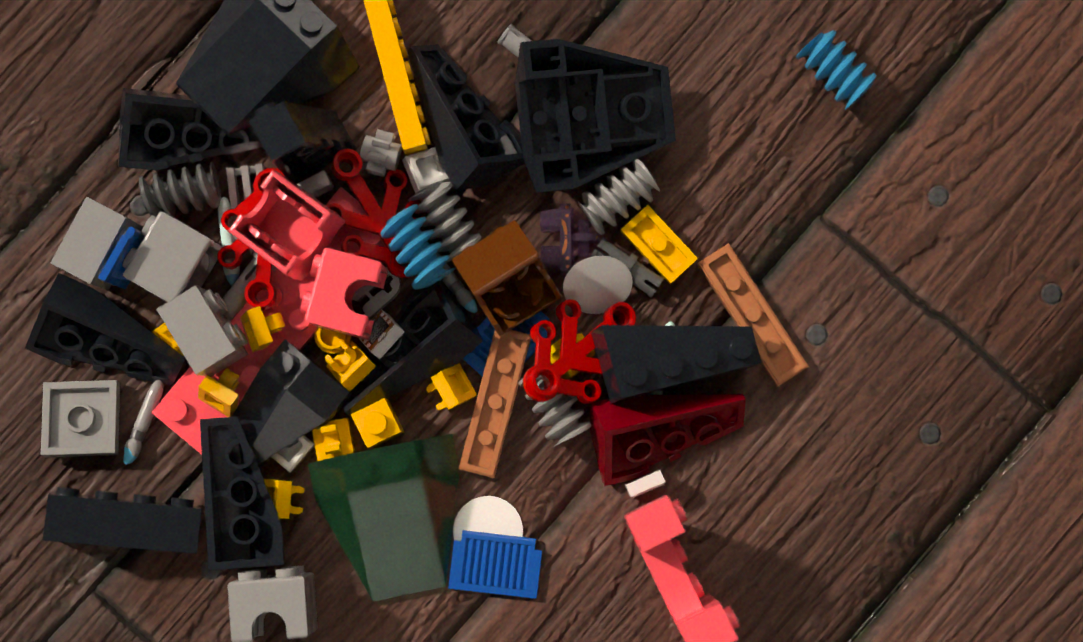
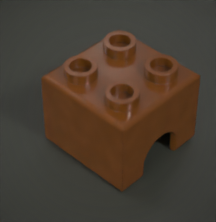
[451,220,562,336]

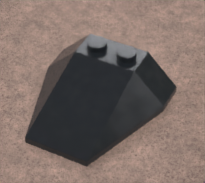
[176,0,360,136]
[515,39,676,193]

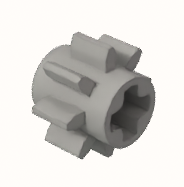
[360,129,402,177]

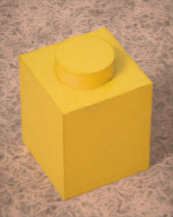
[351,398,404,449]

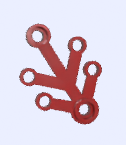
[327,149,426,278]
[217,168,311,310]
[523,299,636,404]

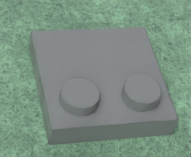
[41,380,120,458]

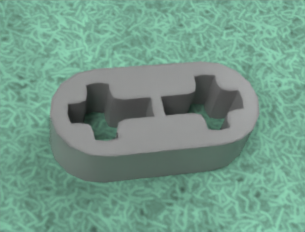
[352,267,401,320]

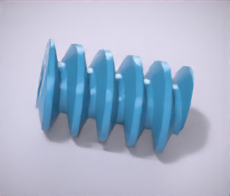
[796,30,877,111]
[380,204,456,290]

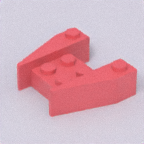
[624,495,740,642]

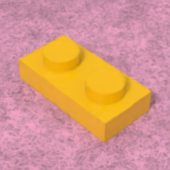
[620,205,698,284]

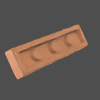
[697,243,809,387]
[459,330,531,478]

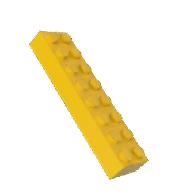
[363,0,431,156]

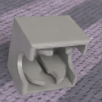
[122,211,222,302]
[228,566,318,642]

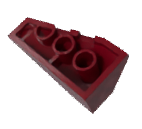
[590,394,746,486]

